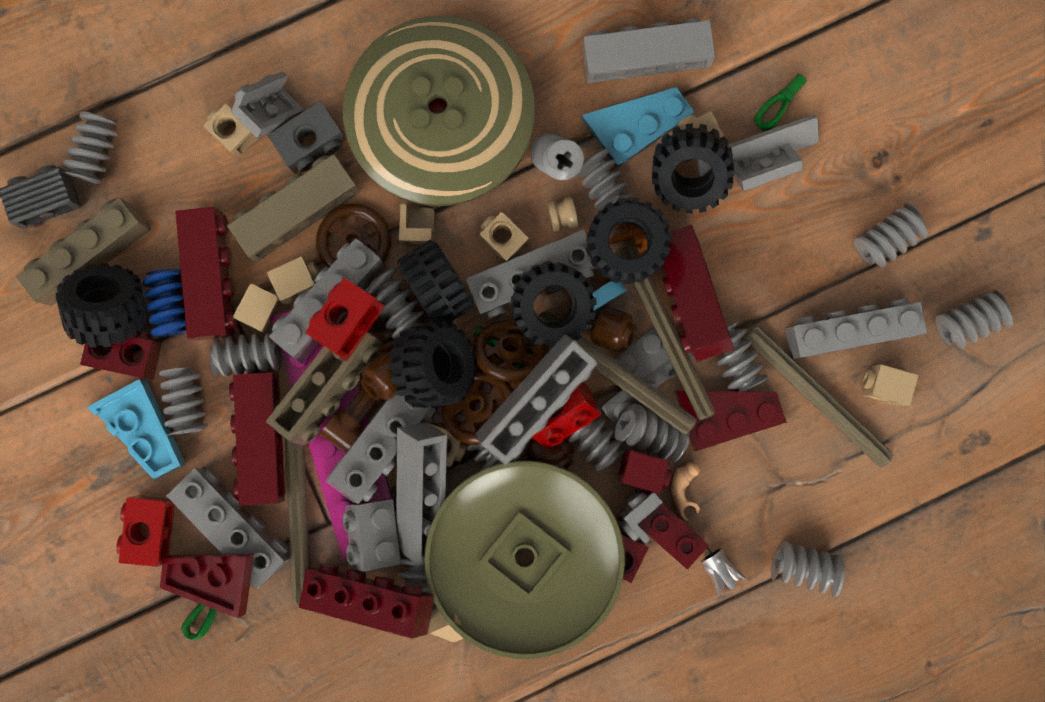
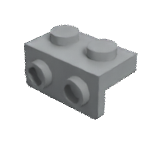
[231,71,304,139]
[618,489,663,544]
[343,499,401,572]

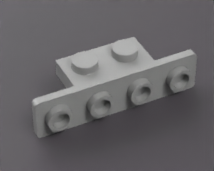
[697,115,819,191]
[602,327,695,423]

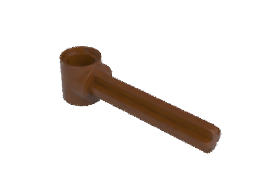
[319,345,395,453]

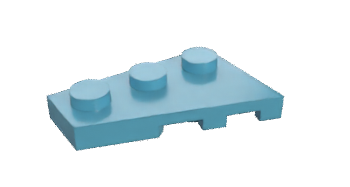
[581,87,695,168]
[87,379,186,479]

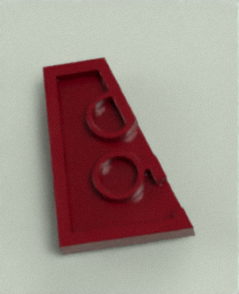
[675,390,787,451]
[160,553,254,619]

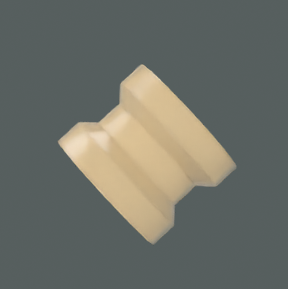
[546,196,578,232]

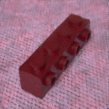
[175,206,238,341]
[660,224,735,362]
[229,373,285,506]
[299,563,434,639]

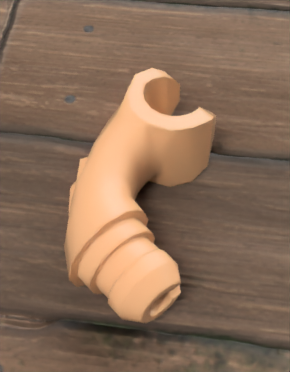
[671,462,700,522]

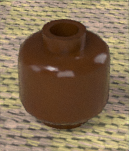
[588,306,636,352]
[361,351,398,400]
[527,437,574,470]

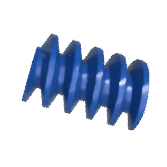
[143,269,187,337]

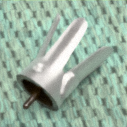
[701,547,747,596]

